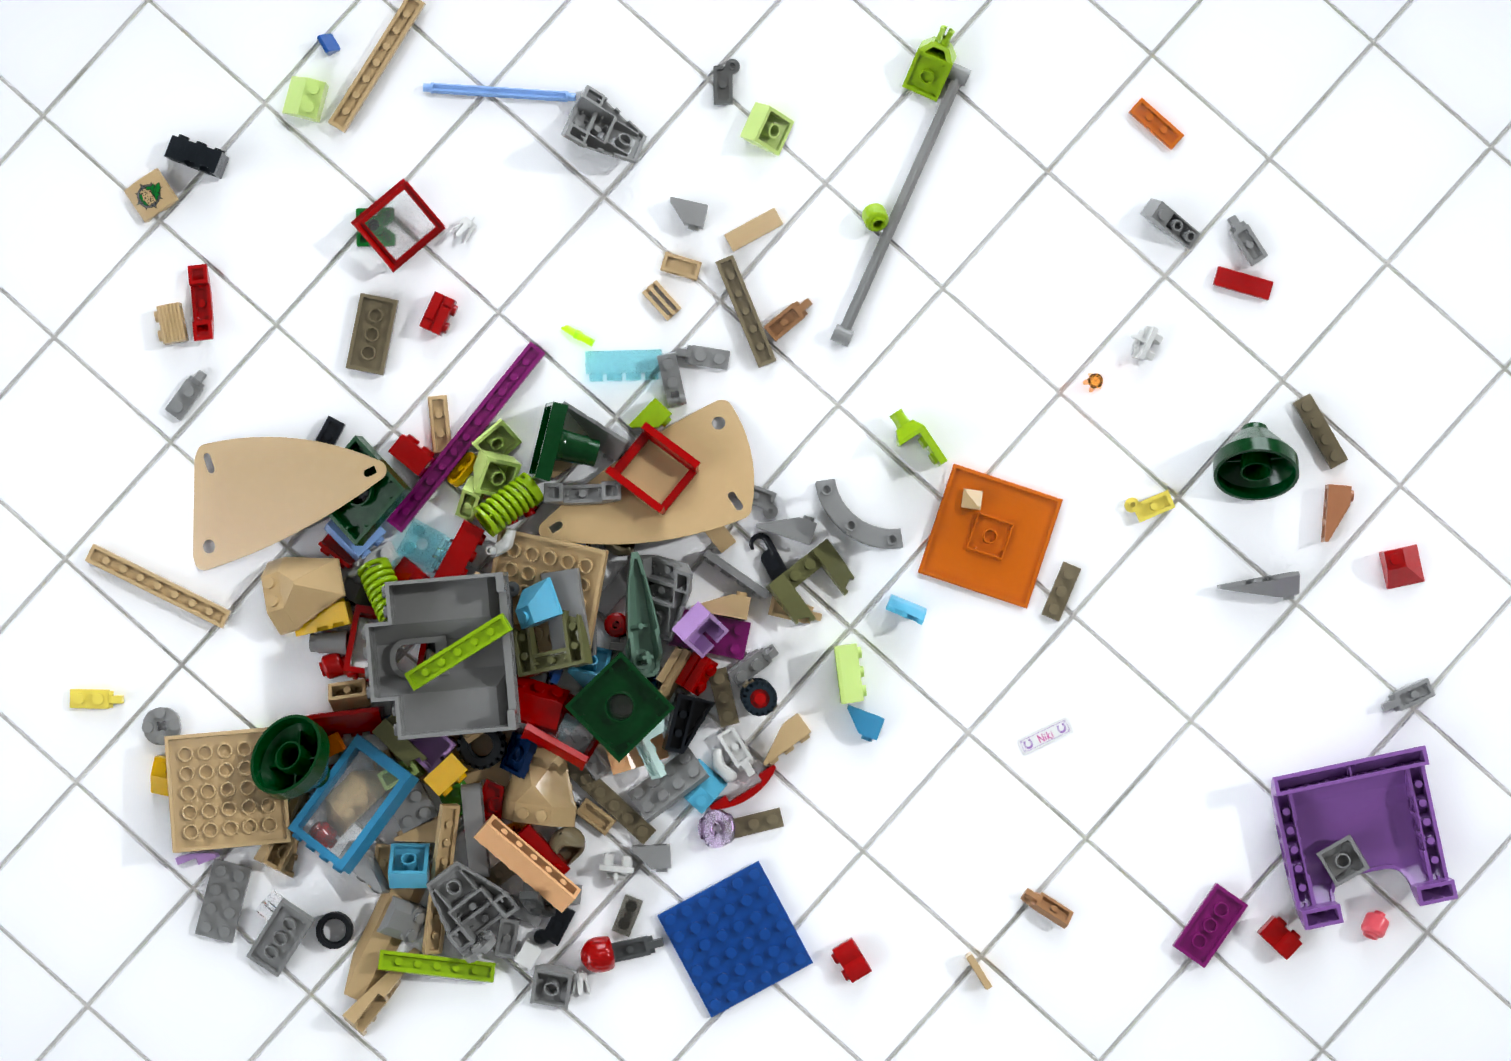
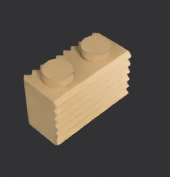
[154,302,189,345]

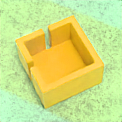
[423,753,468,797]

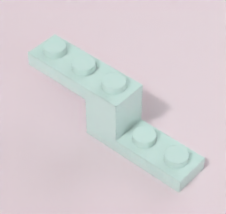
[636,719,668,780]

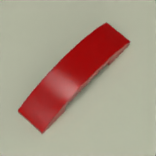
[187,264,214,341]
[709,764,776,809]

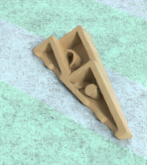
[253,791,311,878]
[342,947,421,1036]

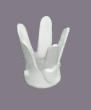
[450,216,477,244]
[571,966,591,996]

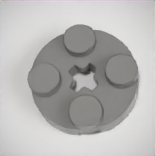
[141,707,182,746]
[460,930,497,963]

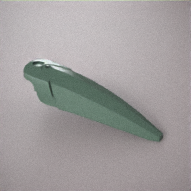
[625,551,663,678]

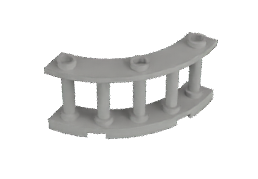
[815,479,903,549]

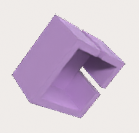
[672,601,729,658]
[409,736,458,773]

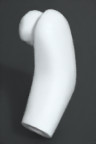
[485,528,517,558]
[712,749,737,782]

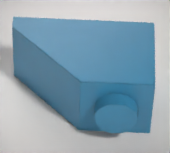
[847,705,885,742]

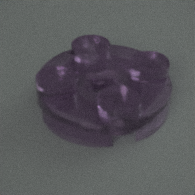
[698,809,735,848]

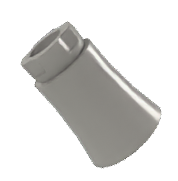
[309,630,350,656]

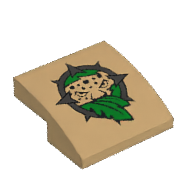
[124,168,179,223]

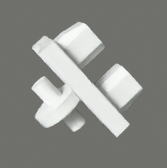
[1130,325,1164,361]
[599,853,635,885]

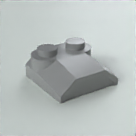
[1316,835,1370,887]
[377,896,426,943]
[530,964,574,1010]

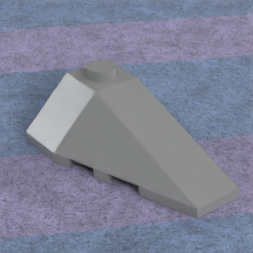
[562,401,630,463]
[1217,571,1300,601]

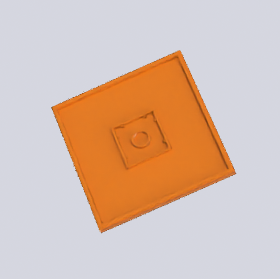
[918,464,1063,609]

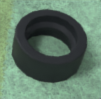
[316,911,354,949]

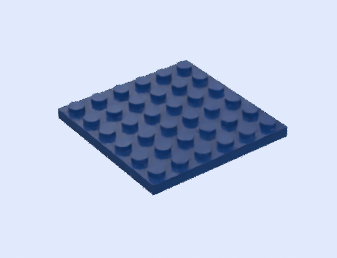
[657,860,813,1018]

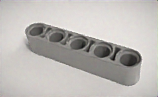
[461,783,490,877]

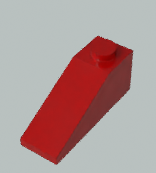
[517,824,571,875]

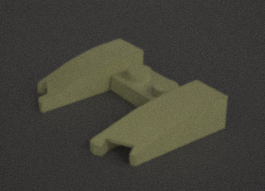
[766,539,855,625]
[513,610,593,678]
[372,714,428,767]

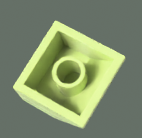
[282,76,329,123]
[740,102,795,156]
[473,449,522,499]

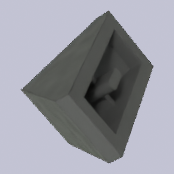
[344,576,372,607]

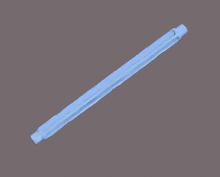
[423,82,576,102]

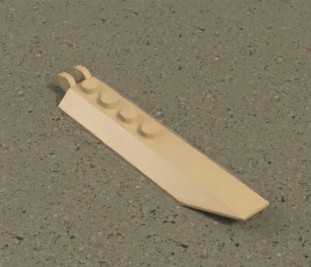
[344,842,433,1000]

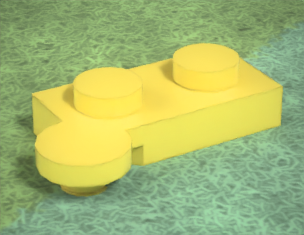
[1124,490,1176,523]

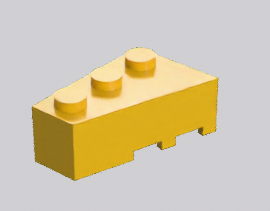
[295,598,353,637]

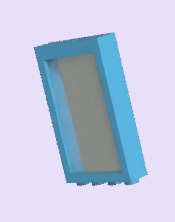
[288,734,419,875]

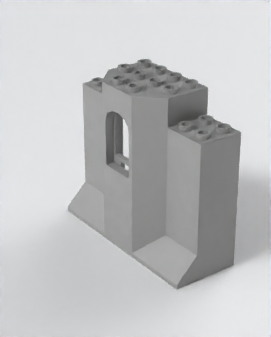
[361,572,521,740]

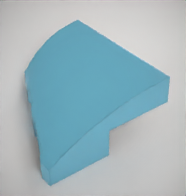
[886,594,927,625]

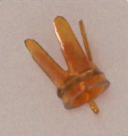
[1083,373,1103,392]

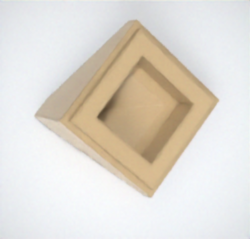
[961,488,983,510]

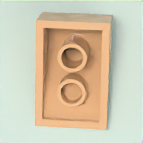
[605,733,669,775]

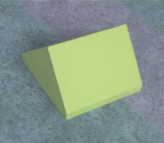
[472,418,522,455]

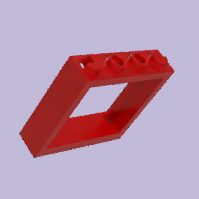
[343,604,429,682]

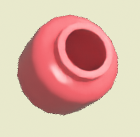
[1361,910,1389,940]

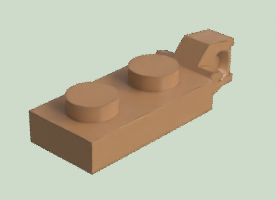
[764,298,813,342]
[1020,888,1074,929]

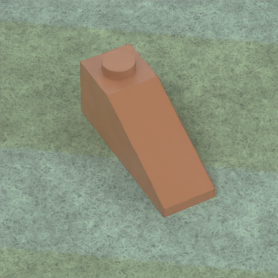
[1321,484,1354,542]

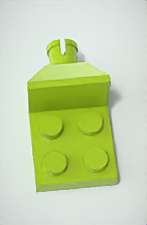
[902,25,957,102]
[889,408,948,466]

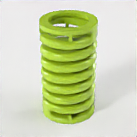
[473,472,544,537]
[357,557,398,622]

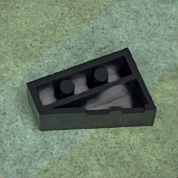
[662,692,716,754]

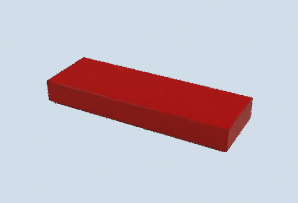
[1212,266,1274,301]

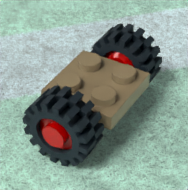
[740,678,778,716]

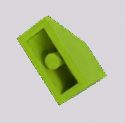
[629,398,672,429]

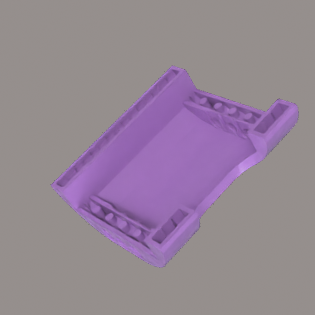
[1271,745,1458,930]

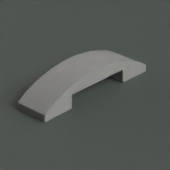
[544,481,621,505]

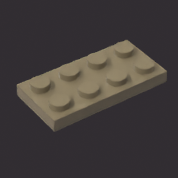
[346,293,399,376]

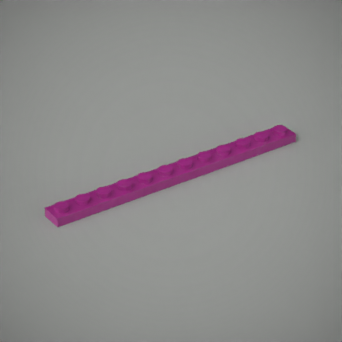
[386,341,546,533]

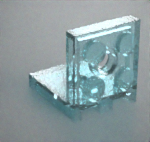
[396,518,454,573]

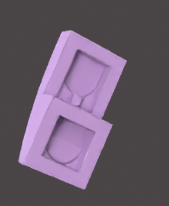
[175,851,220,865]

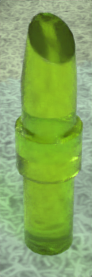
[561,325,595,347]

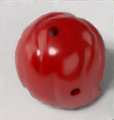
[580,936,615,973]

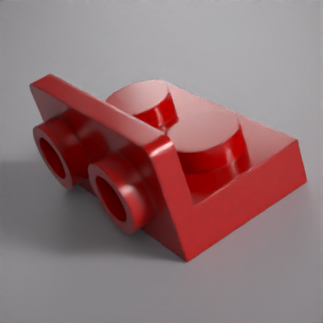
[318,534,356,569]

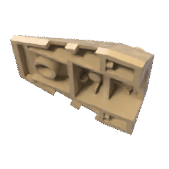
[261,557,346,635]
[501,746,577,827]

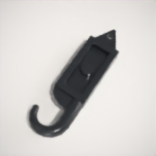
[749,533,787,581]

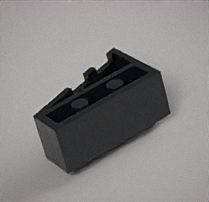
[164,134,229,179]

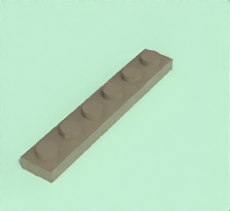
[715,255,776,368]
[567,761,656,845]

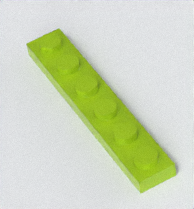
[404,613,513,691]
[378,950,496,983]

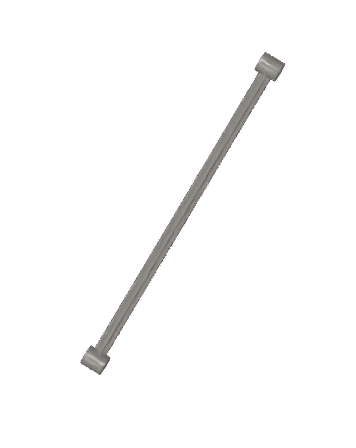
[830,63,972,347]

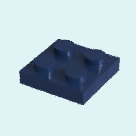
[500,731,537,779]

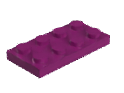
[668,609,751,660]
[1172,883,1248,968]

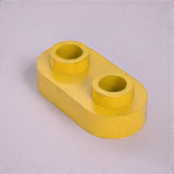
[447,452,477,487]

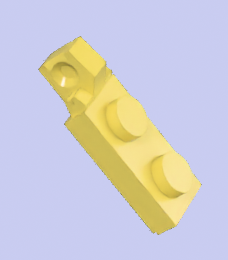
[70,689,124,709]

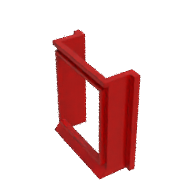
[605,422,700,515]

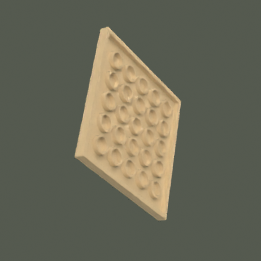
[491,528,609,653]
[164,727,291,853]

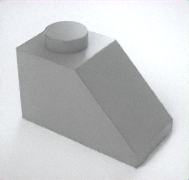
[670,196,708,232]
[631,843,672,872]

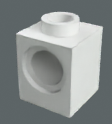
[515,939,544,971]

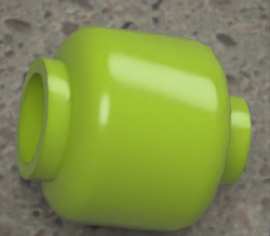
[862,203,889,232]

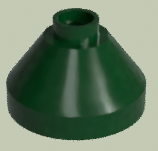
[1213,422,1299,501]
[250,715,330,800]

